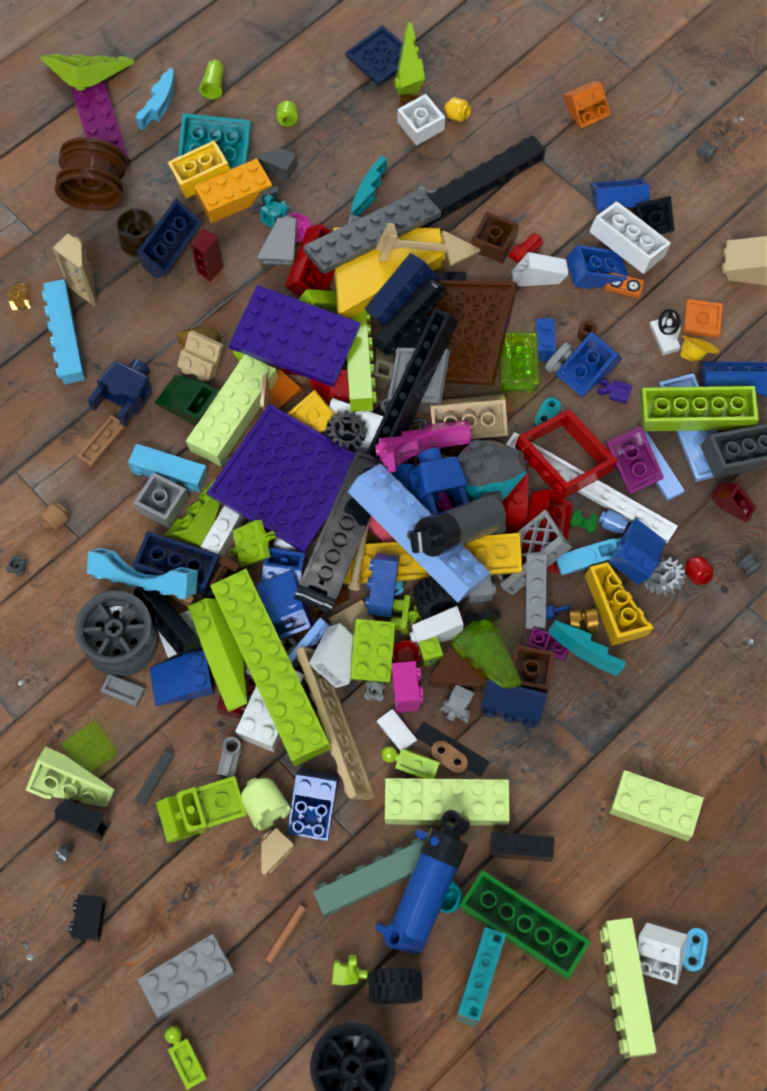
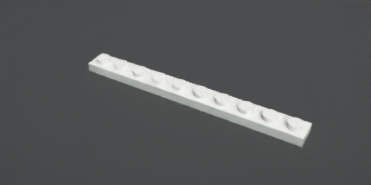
[506,432,678,543]

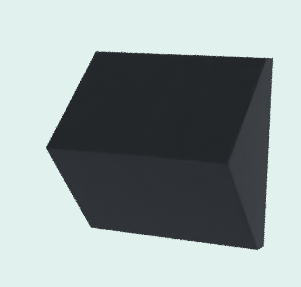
[633,196,675,234]

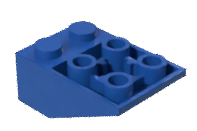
[261,548,306,585]
[256,570,314,639]
[287,769,339,841]

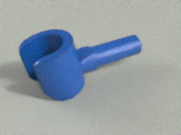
[546,605,570,620]

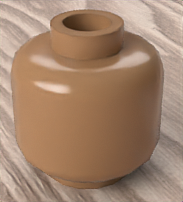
[40,503,69,531]

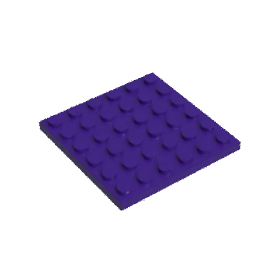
[207,404,355,553]

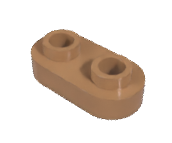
[431,741,468,774]

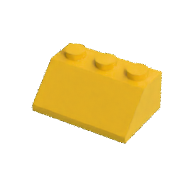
[168,141,230,199]

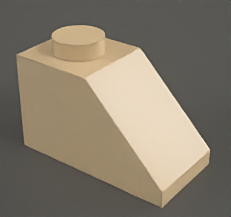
[261,828,295,878]

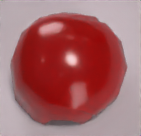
[392,640,421,665]

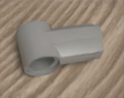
[217,737,243,778]

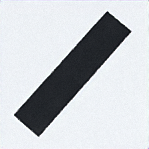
[414,721,490,777]

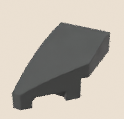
[250,186,281,215]

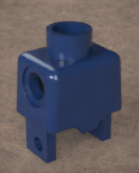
[88,359,152,426]

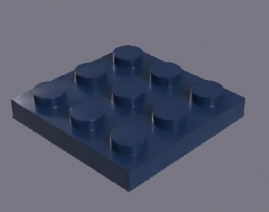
[345,25,402,86]

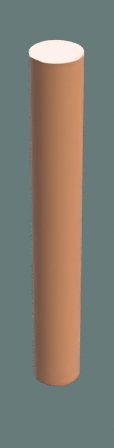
[265,905,306,964]

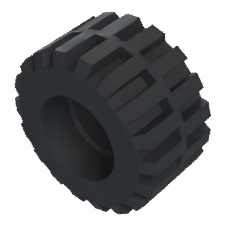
[413,576,466,619]
[368,968,423,1004]

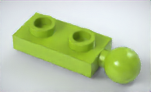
[381,747,440,779]
[164,1025,207,1090]

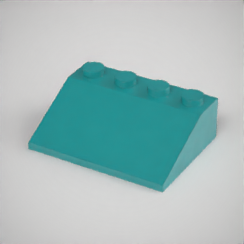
[178,113,254,170]

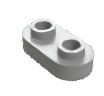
[545,342,574,373]

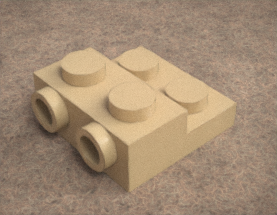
[177,330,224,382]

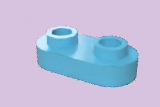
[683,928,708,972]

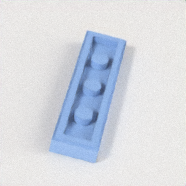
[644,431,685,501]

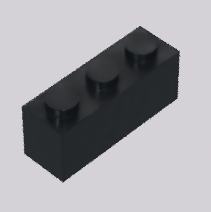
[489,832,554,862]

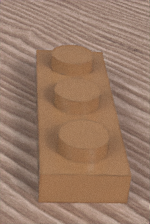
[76,415,127,468]

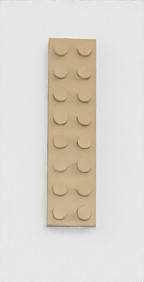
[296,647,375,800]

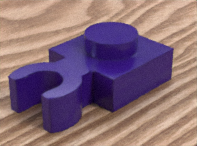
[597,379,632,404]

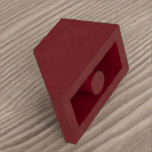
[712,483,757,522]

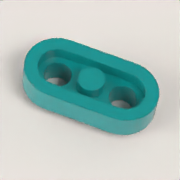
[534,397,561,427]

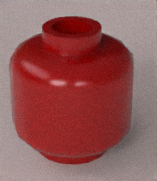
[685,556,714,585]

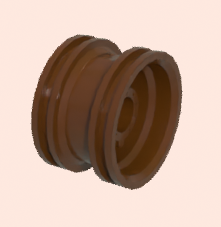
[55,137,127,211]

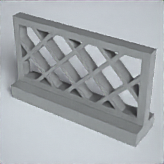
[497,510,572,595]

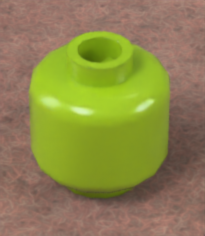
[276,101,299,127]

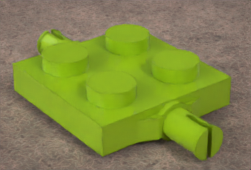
[229,520,276,568]

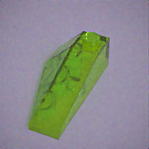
[451,619,522,689]

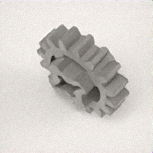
[644,557,686,596]

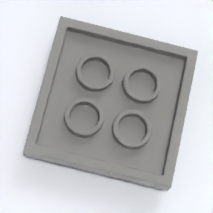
[388,348,450,404]

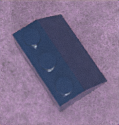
[480,679,547,728]

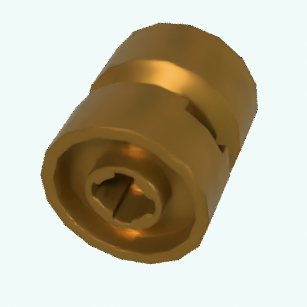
[567,609,598,634]

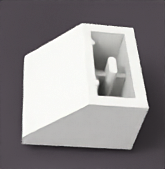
[638,923,688,984]

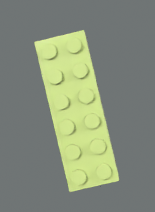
[186,354,278,466]
[385,778,509,826]
[599,918,656,1059]

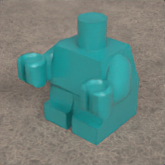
[260,194,290,228]

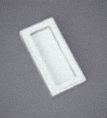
[377,709,417,752]

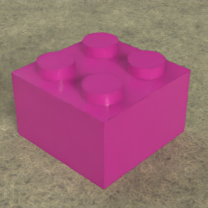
[392,661,423,713]

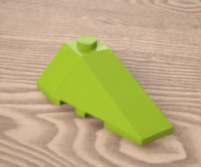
[394,22,425,95]
[164,479,220,548]

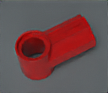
[509,233,544,264]

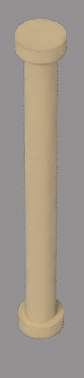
[348,520,370,591]

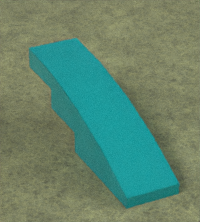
[351,155,387,217]
[548,620,626,676]

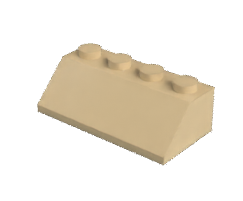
[53,234,96,306]
[430,394,508,439]

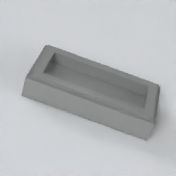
[100,674,145,707]

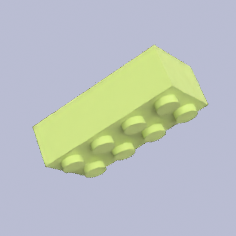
[609,770,704,841]

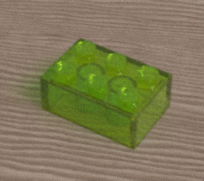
[499,333,539,392]

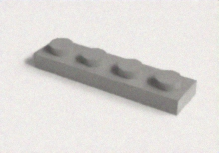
[525,552,547,629]

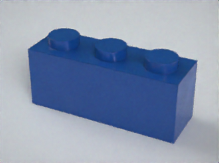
[365,553,399,617]

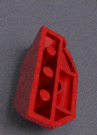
[502,464,529,534]

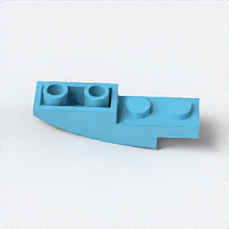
[135,67,176,131]
[556,538,622,576]

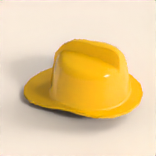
[680,335,719,361]

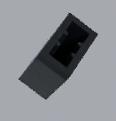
[54,798,111,842]

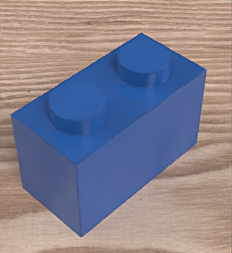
[534,318,556,361]

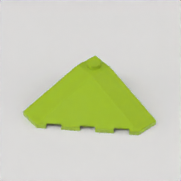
[41,54,134,90]

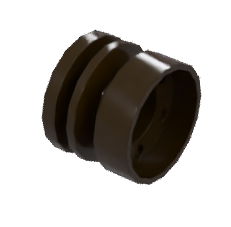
[116,208,154,257]

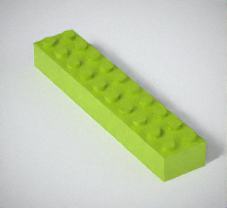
[210,569,331,767]

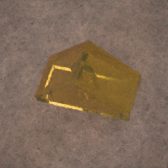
[6,283,31,310]

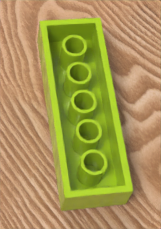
[639,386,759,431]

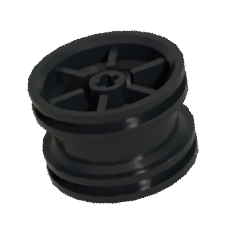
[310,1022,395,1091]

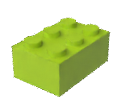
[350,619,395,683]

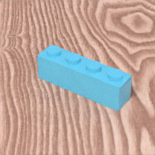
[128,444,208,493]

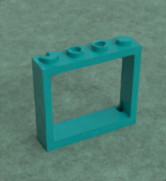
[456,927,506,1028]

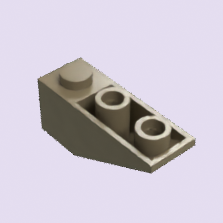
[370,346,394,389]

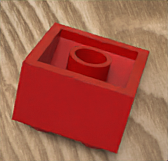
[310,365,350,406]

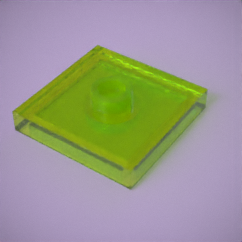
[61,721,117,772]

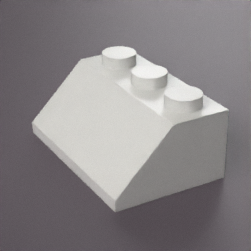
[322,398,383,453]

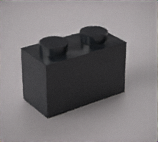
[69,894,107,942]

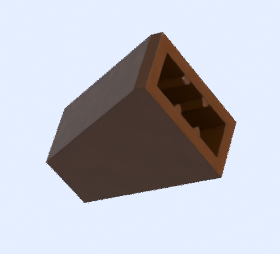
[428,647,491,693]

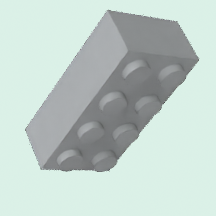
[137,934,236,1020]

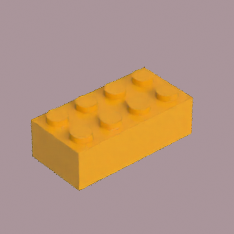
[194,159,272,223]

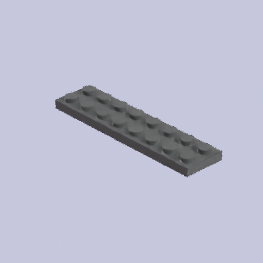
[303,189,441,274]

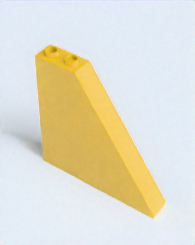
[333,228,445,319]

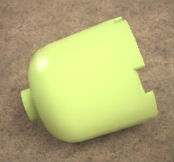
[241,778,291,831]

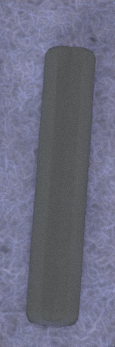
[135,750,174,806]

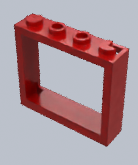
[515,409,618,500]

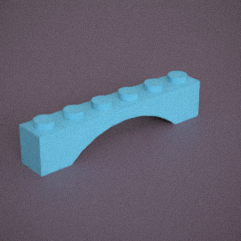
[87,548,198,599]

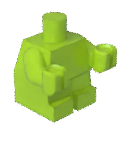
[332,954,367,985]

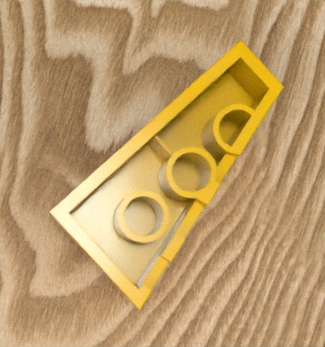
[584,562,654,646]

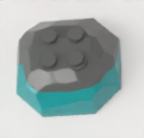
[450,440,527,502]

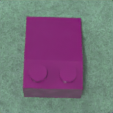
[604,425,664,494]

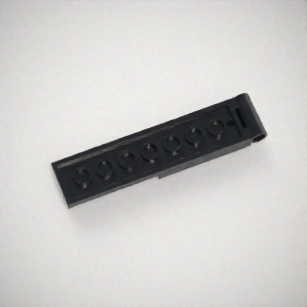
[293,450,388,613]

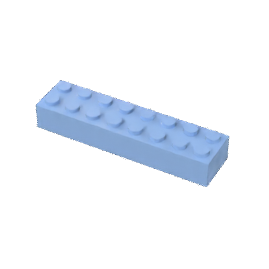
[348,463,490,603]

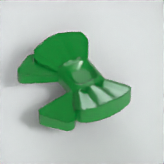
[570,510,598,534]

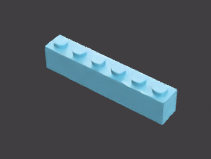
[42,279,85,385]

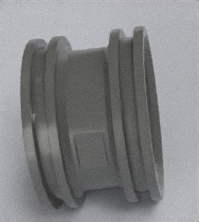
[75,591,159,677]

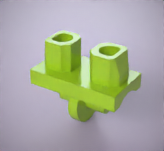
[391,595,423,635]

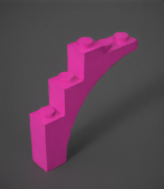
[375,420,471,472]

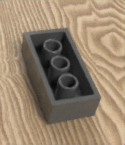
[700,424,767,479]

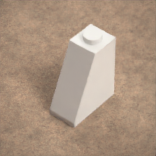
[512,252,568,287]
[409,606,463,646]
[309,623,353,688]

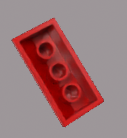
[285,223,335,297]
[522,489,573,574]

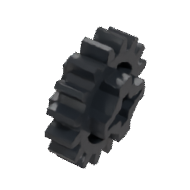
[325,410,367,451]

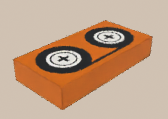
[605,273,644,298]

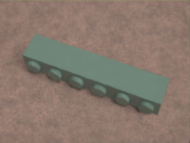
[313,838,425,918]

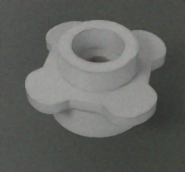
[364,681,385,702]

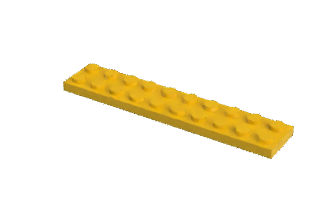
[343,533,522,585]

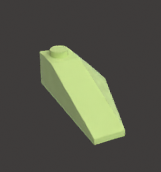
[26,747,114,807]

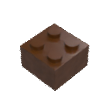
[471,212,519,263]
[508,645,555,694]

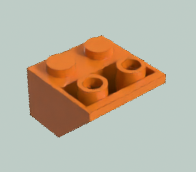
[563,81,611,128]

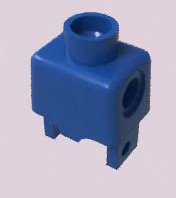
[409,448,469,515]

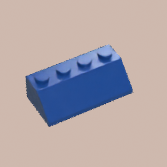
[699,361,767,396]

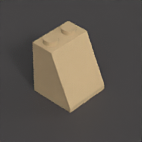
[722,236,767,285]

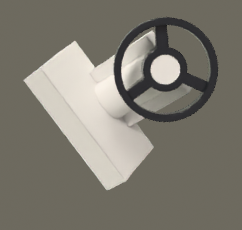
[649,309,681,355]

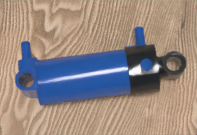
[375,810,470,955]

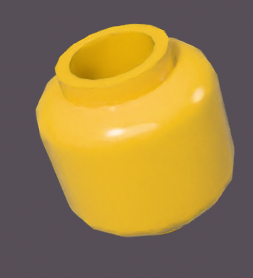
[444,97,471,122]

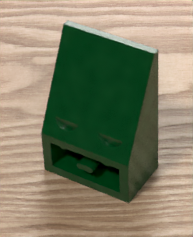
[154,375,219,426]

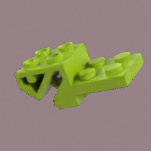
[156,776,247,844]

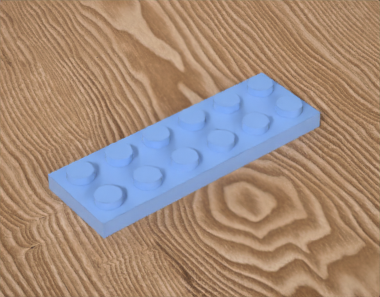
[658,373,718,482]

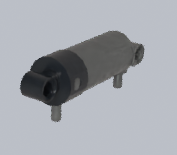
[407,491,507,557]

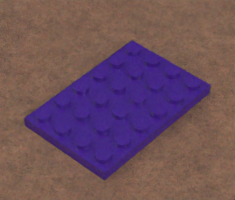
[229,285,361,387]

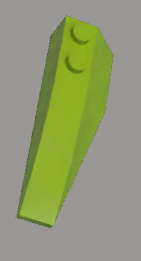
[188,598,247,712]

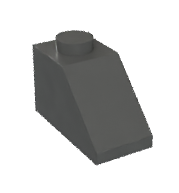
[256,148,298,180]

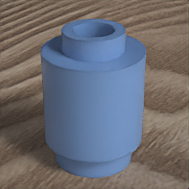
[598,509,629,534]

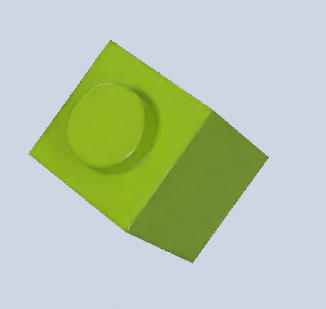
[418,637,443,667]

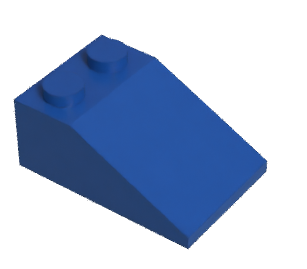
[566,245,629,289]
[556,332,623,397]
[608,517,666,585]
[149,651,214,706]

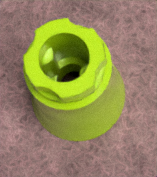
[199,60,224,99]

